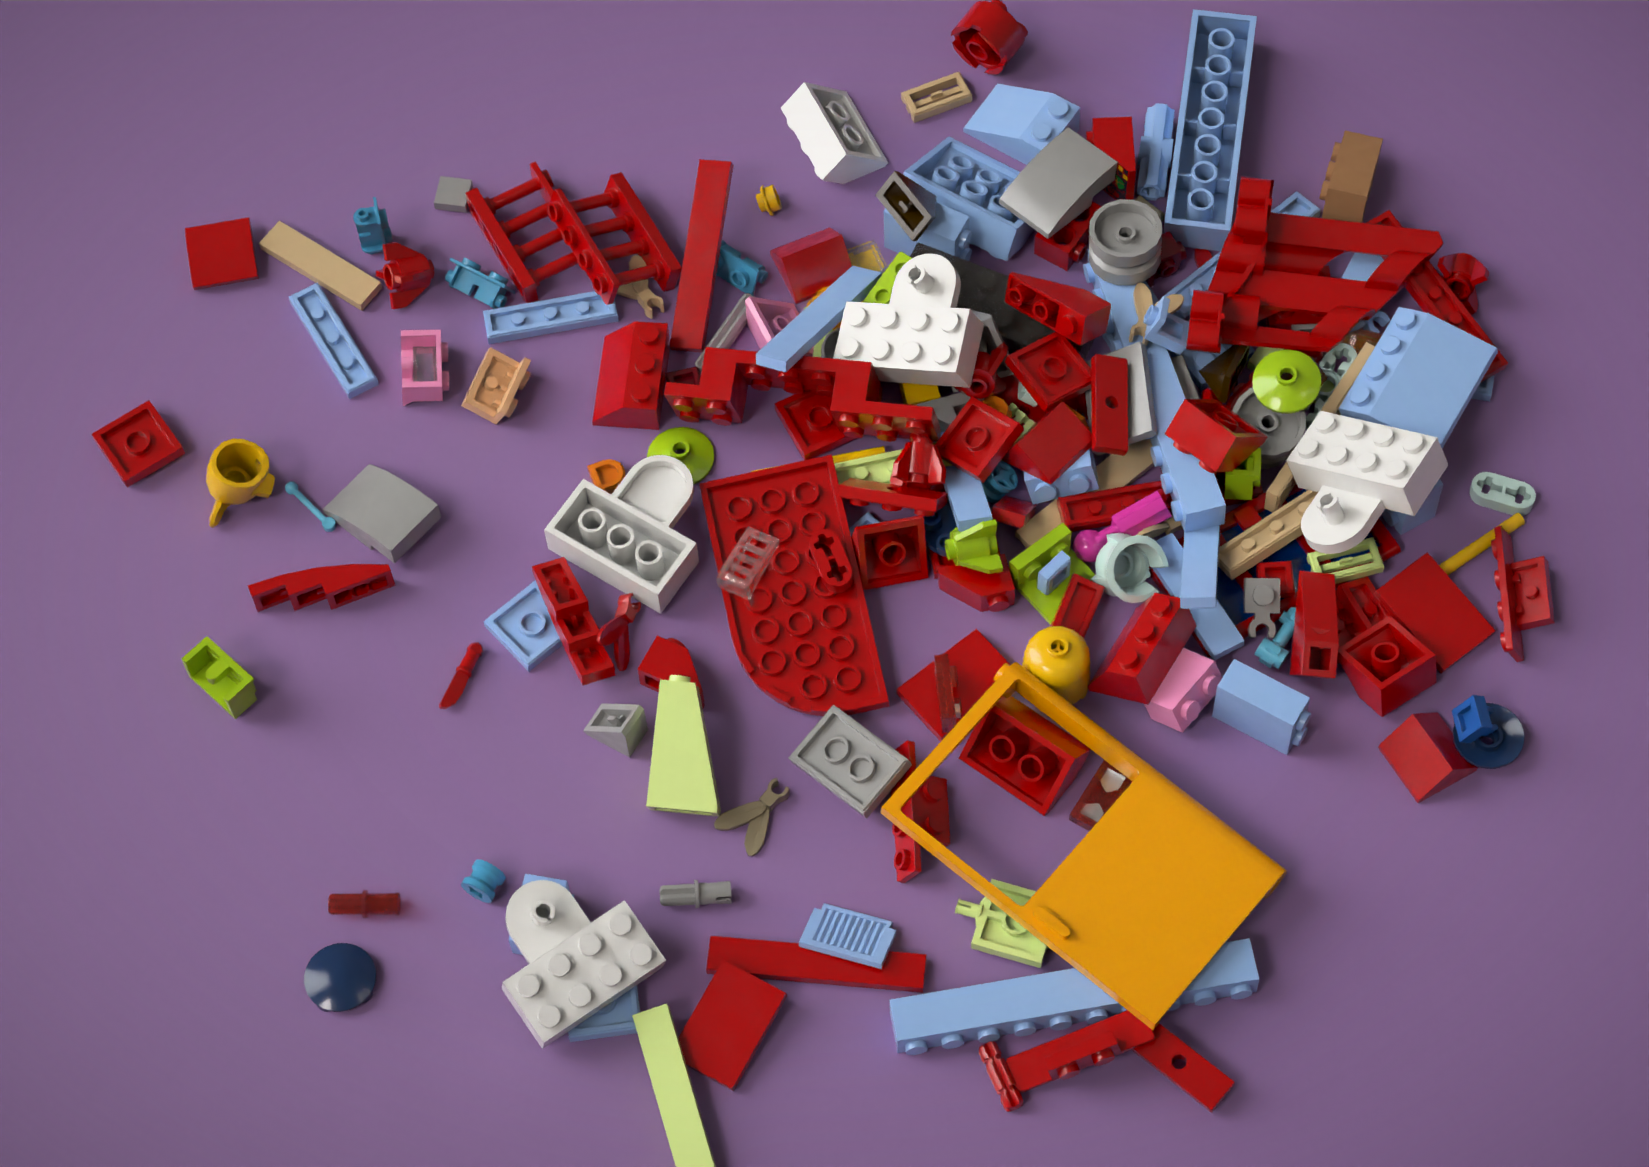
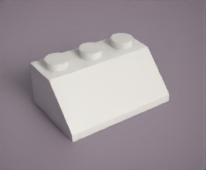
[781,82,888,184]

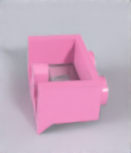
[401,329,449,406]

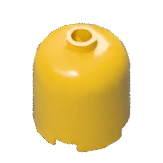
[1022,626,1090,704]

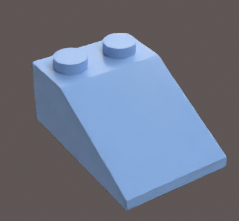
[963,83,1080,165]

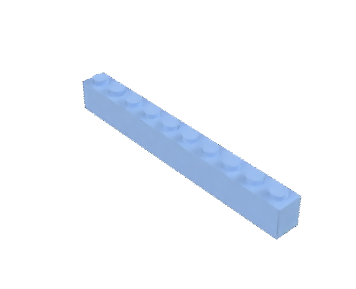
[1083,249,1226,533]
[889,938,1259,1055]

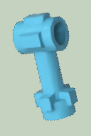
[1254,607,1296,669]

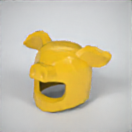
[206,438,275,528]

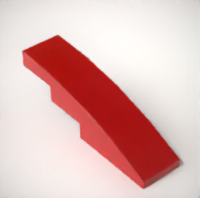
[532,557,615,686]
[247,564,396,612]

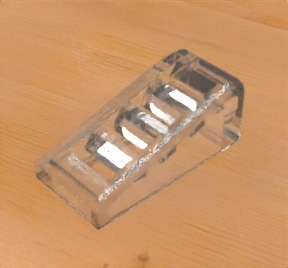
[716,526,779,600]

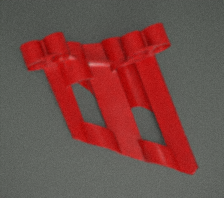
[1186,176,1444,354]

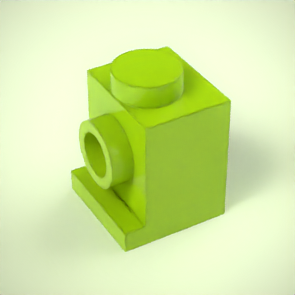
[1225,448,1261,500]

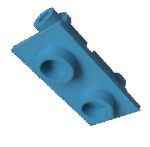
[353,197,393,254]
[716,240,768,296]
[445,257,516,309]

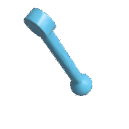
[285,481,336,532]

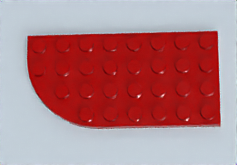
[699,454,890,716]

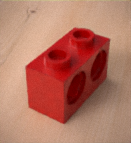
[1034,201,1102,272]

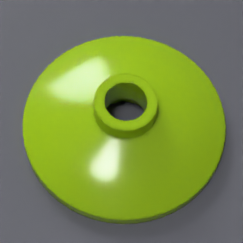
[1252,349,1321,414]
[647,427,714,485]

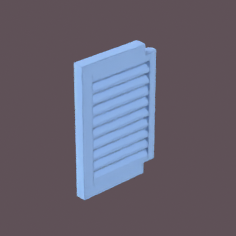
[799,903,896,969]

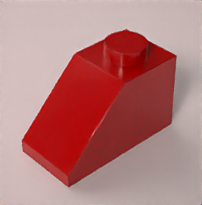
[938,553,1015,612]
[638,635,705,709]

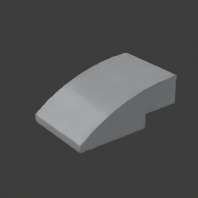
[999,127,1118,239]
[322,464,441,564]

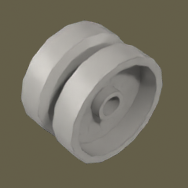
[1089,199,1162,285]
[1232,388,1306,469]

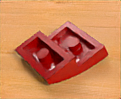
[185,217,259,290]
[1336,576,1393,664]

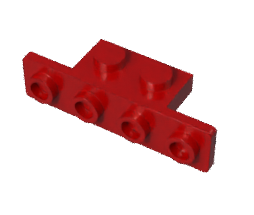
[1491,526,1555,662]
[891,740,951,883]
[1006,1010,1155,1093]

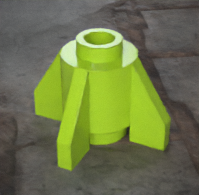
[945,519,1003,574]

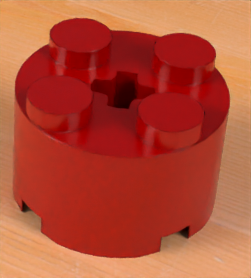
[951,0,1028,75]

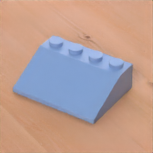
[903,136,1035,261]
[1339,307,1498,448]

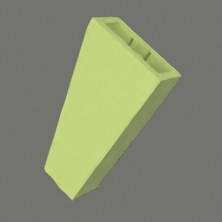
[646,675,721,817]

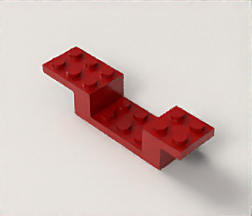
[664,347,941,442]

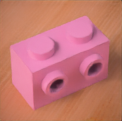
[1144,648,1222,733]

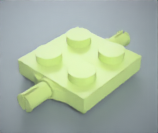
[955,879,1049,968]

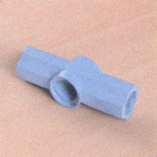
[1137,103,1175,201]

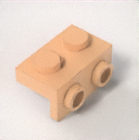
[461,347,531,424]

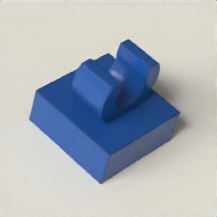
[1451,695,1498,744]

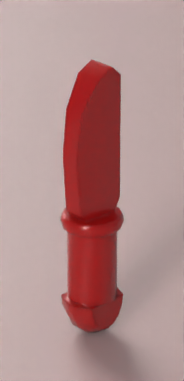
[439,642,483,709]

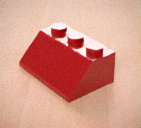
[592,321,670,430]
[1087,593,1196,705]
[958,696,1091,816]

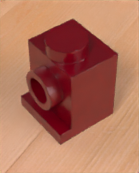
[1146,231,1187,287]

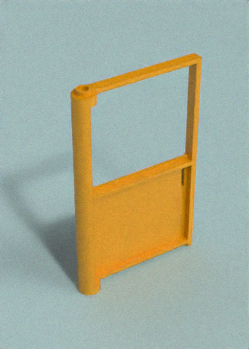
[881,662,1287,1030]

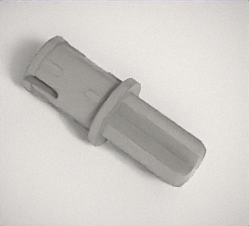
[659,880,731,908]

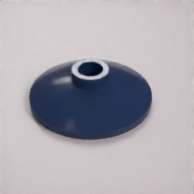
[1453,703,1525,769]

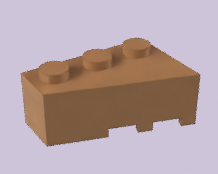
[1319,130,1383,222]

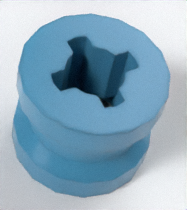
[981,461,1018,503]
[461,859,506,903]

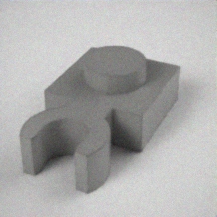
[1244,578,1280,638]

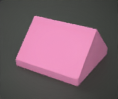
[745,296,814,357]

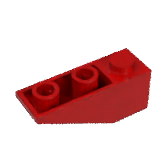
[1004,272,1111,346]
[1290,571,1339,679]

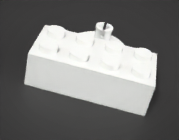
[833,254,984,388]
[1286,411,1448,554]
[544,455,699,614]
[502,880,666,1049]

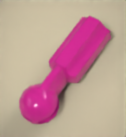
[1073,491,1172,562]

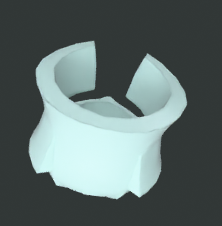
[1091,533,1169,603]

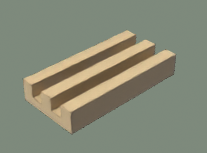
[901,71,972,123]

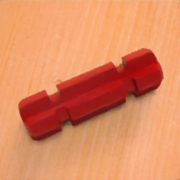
[979,1041,1023,1112]

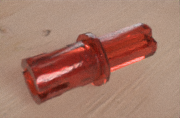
[328,890,401,918]

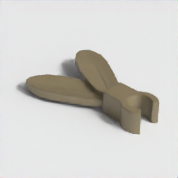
[714,778,790,857]

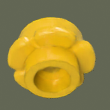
[756,185,782,216]

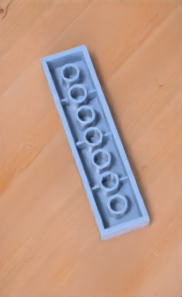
[1163,9,1257,251]

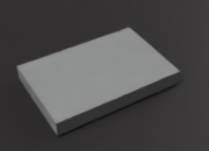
[1085,341,1158,456]
[788,705,912,819]

